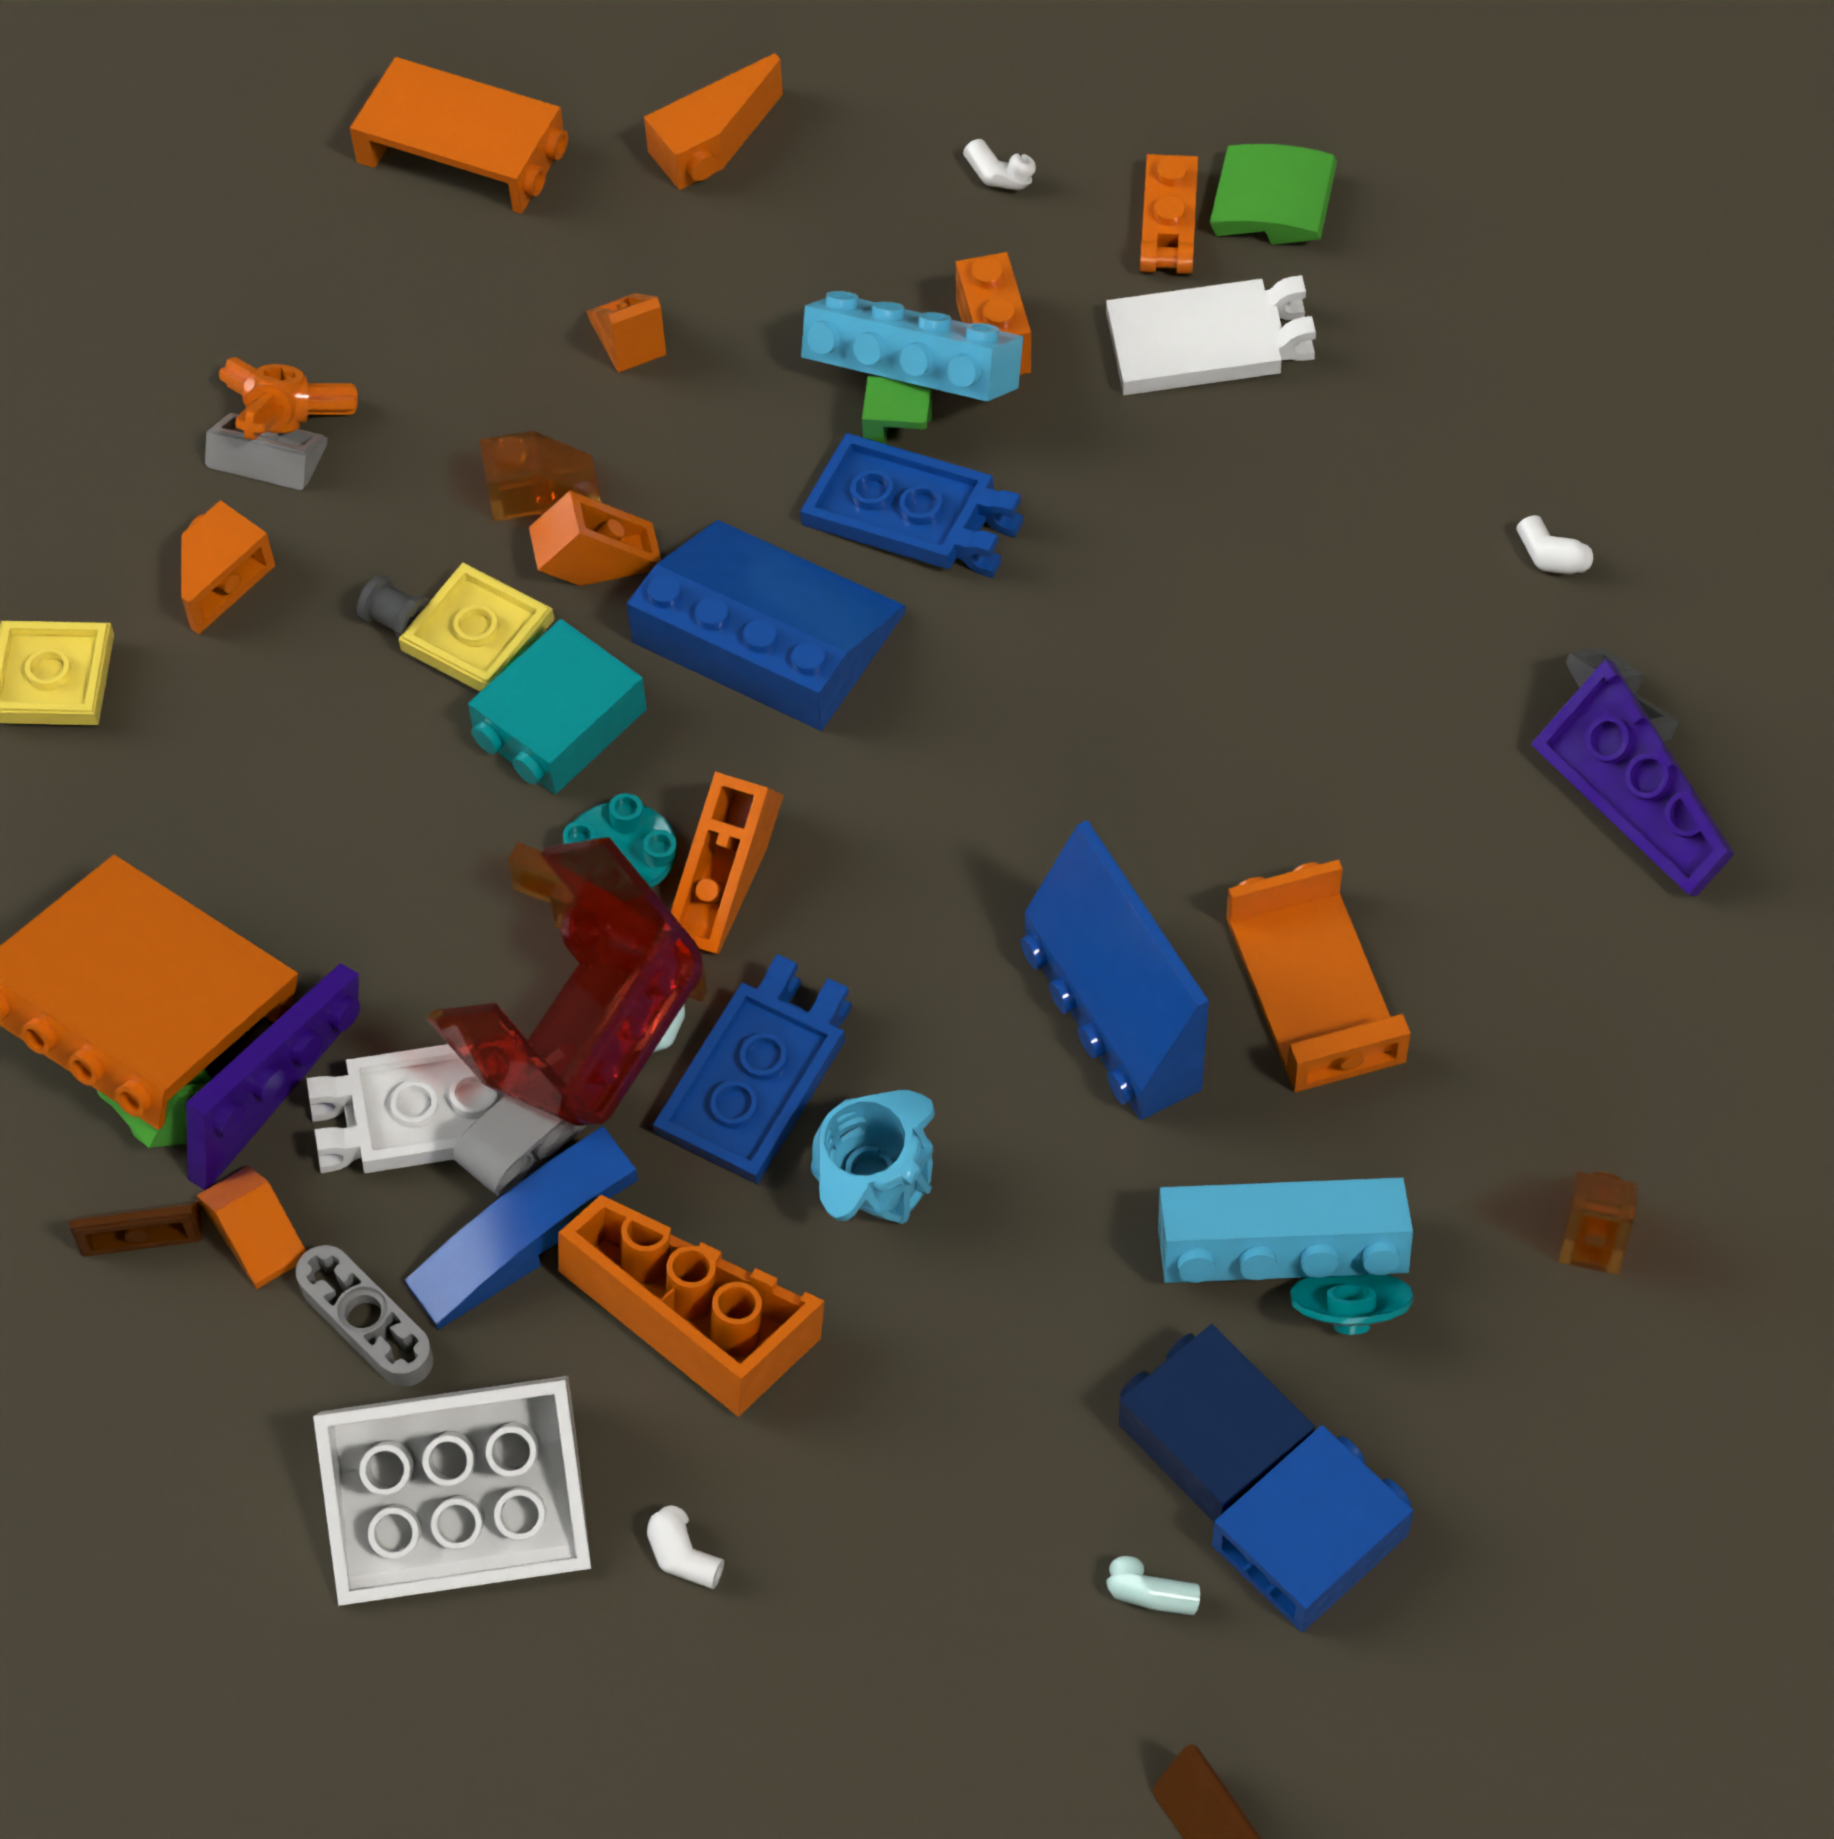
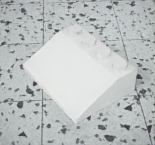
[313,1376,591,1606]

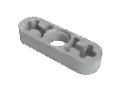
[296,1245,434,1387]

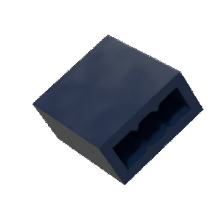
[1118,1324,1316,1522]

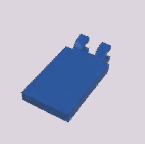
[800,433,1024,578]
[653,954,852,1185]

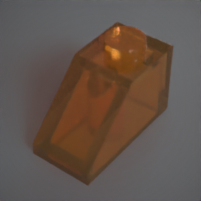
[479,431,600,521]
[1558,1171,1638,1275]

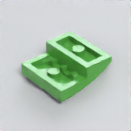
[1210,144,1337,245]

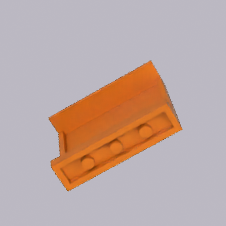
[0,854,299,1130]

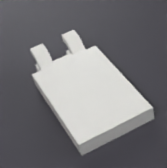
[1106,275,1316,396]
[306,1033,530,1174]

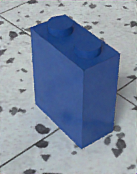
[1212,1425,1414,1633]

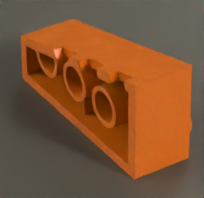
[558,1195,825,1417]

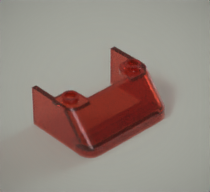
[427,837,703,1126]

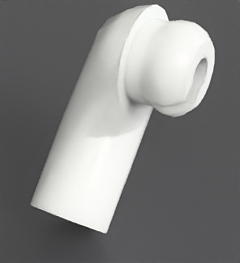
[963,139,1036,191]
[647,1505,724,1589]

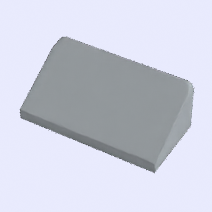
[205,413,328,490]

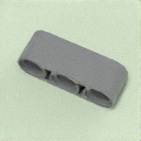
[452,1044,618,1197]

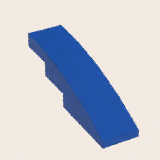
[405,1126,638,1330]

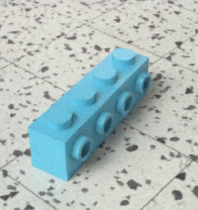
[801,291,1023,402]
[1158,1178,1413,1283]

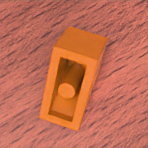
[529,490,661,586]
[181,500,276,635]

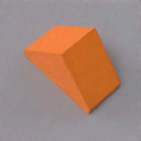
[587,293,667,373]
[196,1165,307,1290]

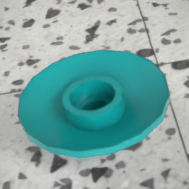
[1290,1274,1414,1335]

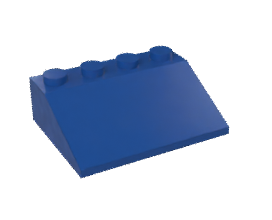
[627,520,906,732]
[1020,820,1209,1120]

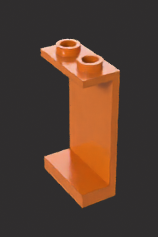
[350,57,568,214]
[1226,859,1411,1093]

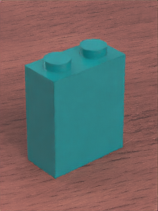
[468,619,647,795]

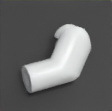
[1516,515,1593,575]

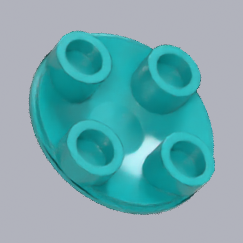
[563,793,677,897]

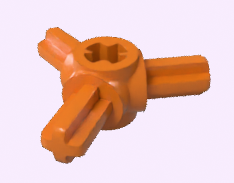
[219,357,358,440]

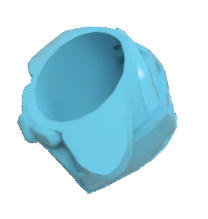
[811,1090,935,1224]

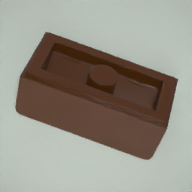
[70,1201,202,1257]
[1153,1743,1261,1839]

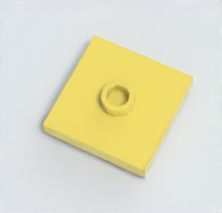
[398,562,555,692]
[0,621,114,725]

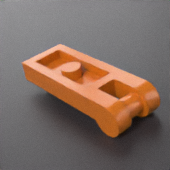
[1140,154,1198,274]

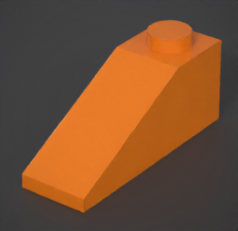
[644,53,783,190]
[663,771,784,954]

